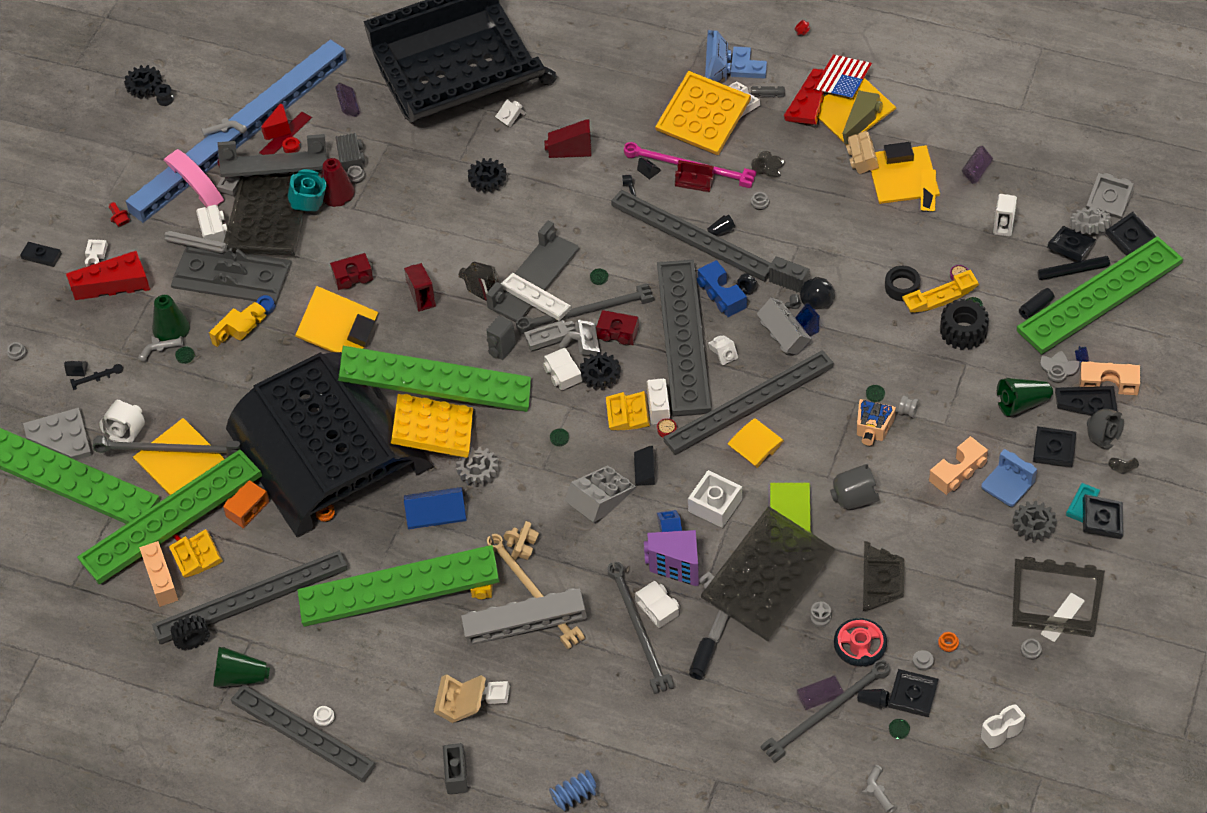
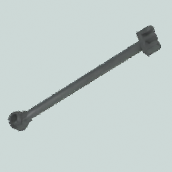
[516,284,654,334]
[92,435,240,457]
[608,562,674,694]
[761,660,890,762]

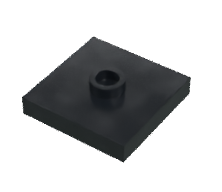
[1105,212,1157,256]
[1047,226,1096,262]
[1033,426,1076,467]
[1083,494,1124,539]
[888,669,939,717]

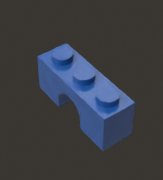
[697,260,747,317]

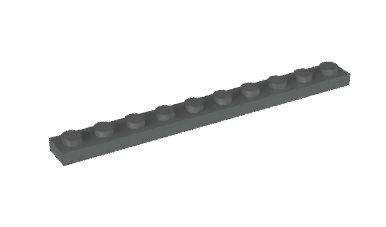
[611,189,771,281]
[664,350,834,455]
[152,550,347,644]

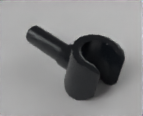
[622,175,636,196]

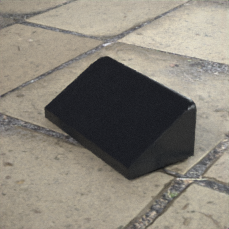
[634,446,655,486]

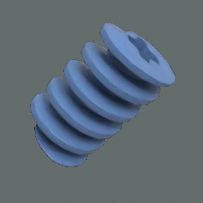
[549,770,596,811]

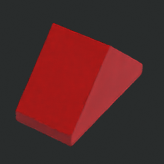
[261,104,291,140]

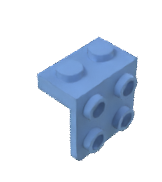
[981,449,1037,507]

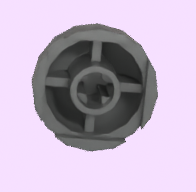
[1087,408,1124,449]

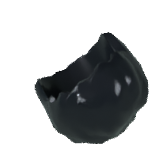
[800,277,835,309]

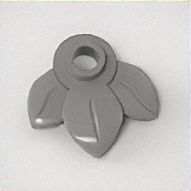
[1040,351,1079,382]

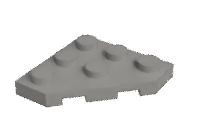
[23,408,92,460]

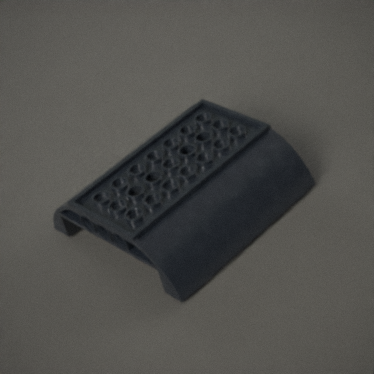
[363,0,545,122]
[226,352,433,537]

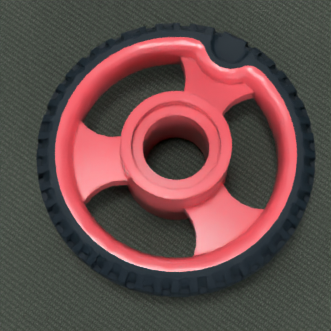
[834,618,887,666]

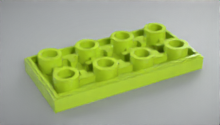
[770,483,811,553]

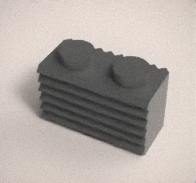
[335,133,365,172]
[769,256,810,293]
[486,315,516,360]
[443,743,468,794]

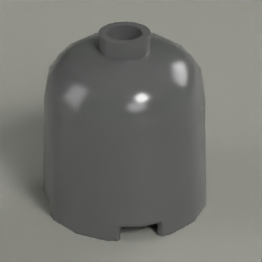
[830,464,880,509]

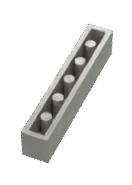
[461,588,587,646]

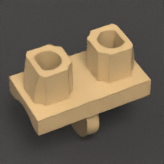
[504,521,539,560]

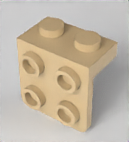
[434,674,486,723]

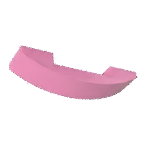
[164,149,224,207]

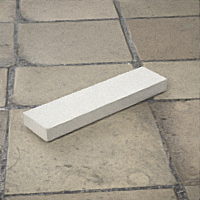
[501,273,571,321]

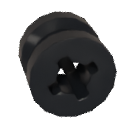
[154,84,174,106]

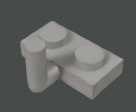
[559,320,600,356]

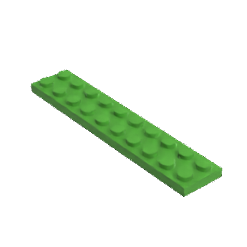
[1016,236,1183,354]
[338,346,531,412]
[0,428,160,524]
[77,449,262,585]
[298,545,500,627]

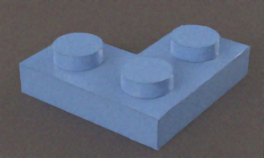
[731,47,767,79]

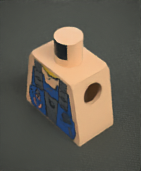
[857,399,896,446]

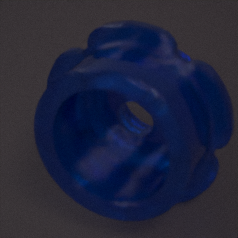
[1075,346,1089,362]

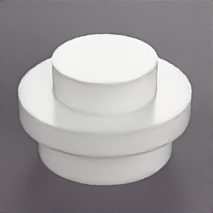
[313,706,334,726]

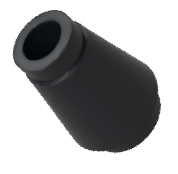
[707,215,735,236]
[857,689,889,709]

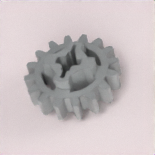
[1070,207,1111,235]
[456,447,499,486]

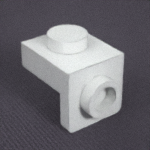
[495,100,526,127]
[708,336,738,365]

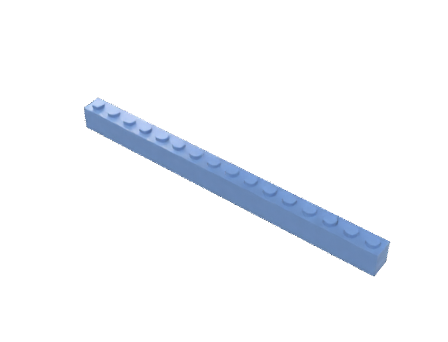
[126,39,347,223]

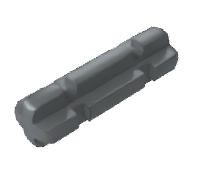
[751,86,785,97]

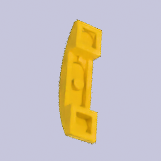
[902,269,979,312]

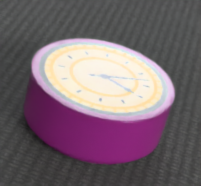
[950,265,968,281]

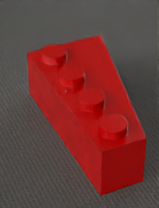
[66,251,150,300]

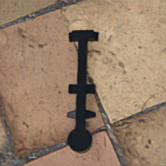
[70,364,123,390]

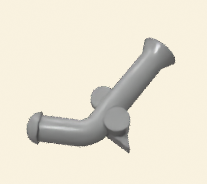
[201,118,247,138]
[138,336,183,362]
[862,765,897,813]

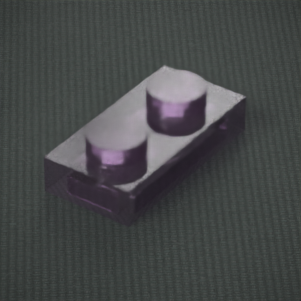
[335,83,360,117]
[962,145,993,184]
[797,675,843,711]

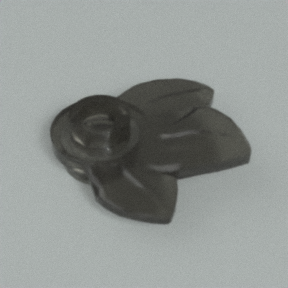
[751,151,785,177]

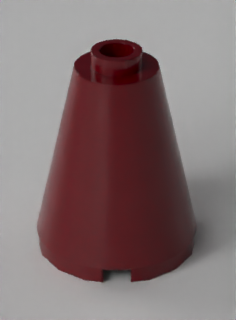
[321,158,355,207]

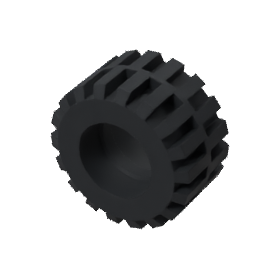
[940,299,989,350]

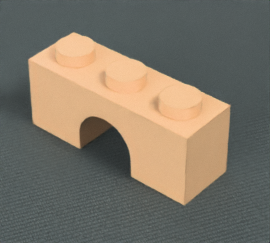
[1079,361,1140,395]
[929,436,988,495]
[139,541,178,607]

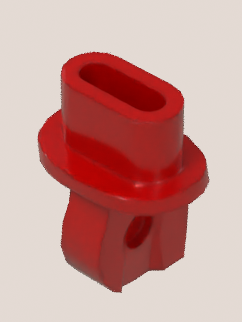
[109,202,130,227]

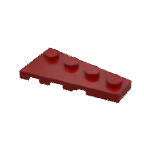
[784,68,824,125]

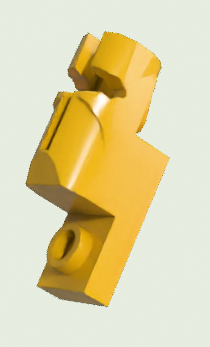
[209,302,267,347]

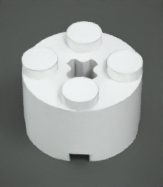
[100,400,145,442]

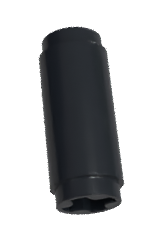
[1019,288,1055,319]
[689,638,716,680]

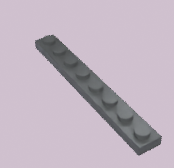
[231,684,376,782]

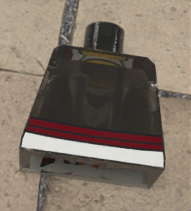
[458,262,500,301]

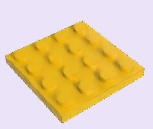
[655,71,751,155]
[391,394,473,458]

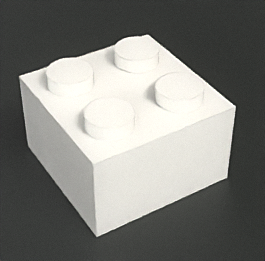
[688,470,742,528]

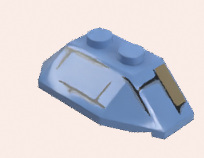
[705,30,731,84]

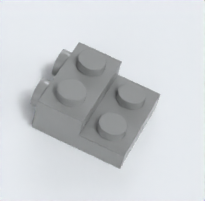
[1086,173,1134,219]

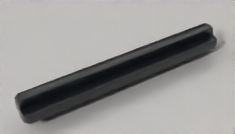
[1037,256,1110,280]

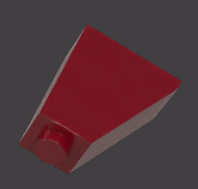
[544,119,591,158]
[404,263,436,312]

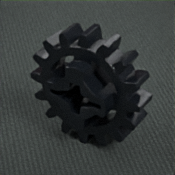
[124,65,163,98]
[468,158,507,193]
[580,352,621,390]

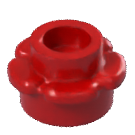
[794,19,810,35]

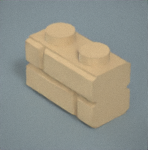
[846,131,879,174]

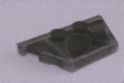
[863,541,904,611]

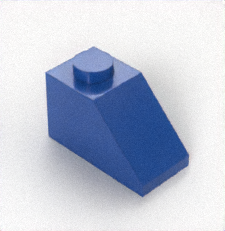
[657,510,682,532]

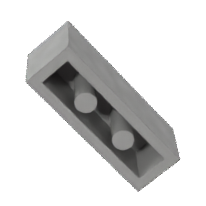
[757,298,811,355]

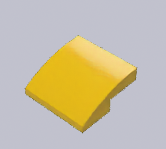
[606,391,650,430]
[727,418,784,468]
[169,529,223,578]

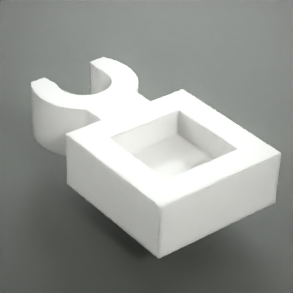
[85,240,108,267]
[481,681,510,704]

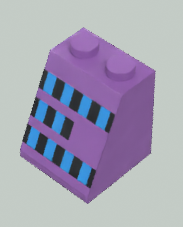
[644,530,699,586]

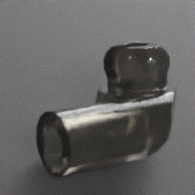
[1108,458,1139,474]

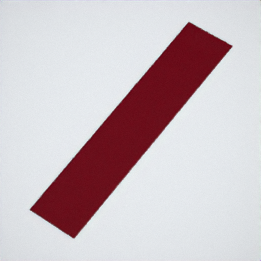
[259,112,312,155]

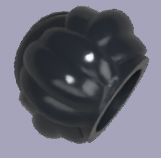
[538,66,557,85]
[736,273,757,295]

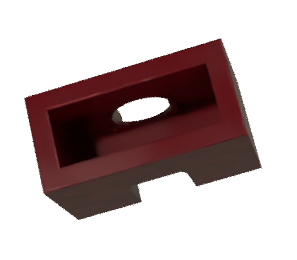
[330,253,373,290]
[596,310,639,345]

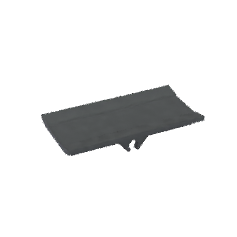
[171,246,292,305]

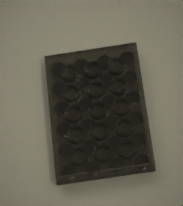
[224,172,305,256]
[701,506,835,641]

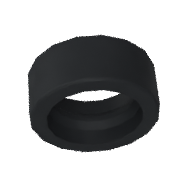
[885,265,921,302]

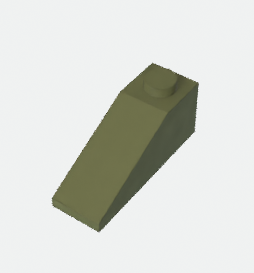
[842,90,883,144]

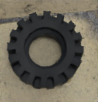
[170,615,210,650]

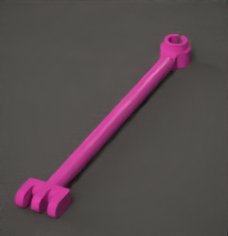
[624,142,756,188]

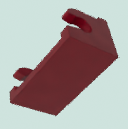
[675,160,714,192]

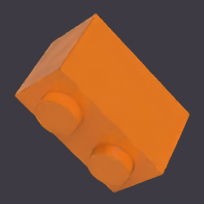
[223,480,269,529]

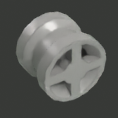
[898,396,919,418]
[810,602,831,627]

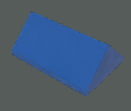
[404,487,466,529]

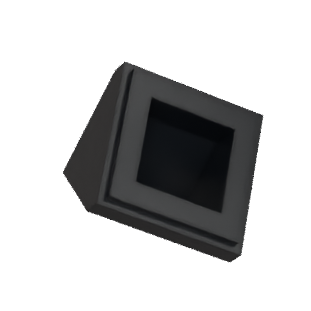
[637,157,660,180]
[64,361,88,376]

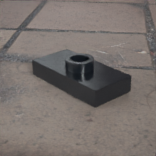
[20,242,62,267]

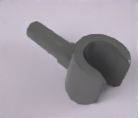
[785,294,800,309]

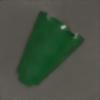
[152,295,190,341]
[996,378,1053,416]
[213,647,270,688]

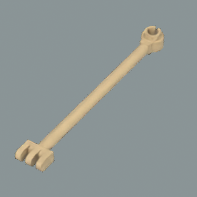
[487,534,585,649]

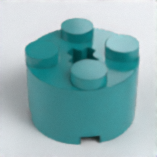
[288,169,326,211]

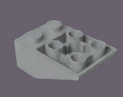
[565,465,636,522]

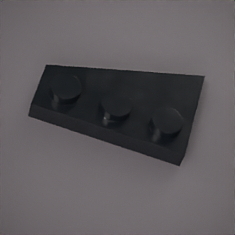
[1055,386,1118,416]

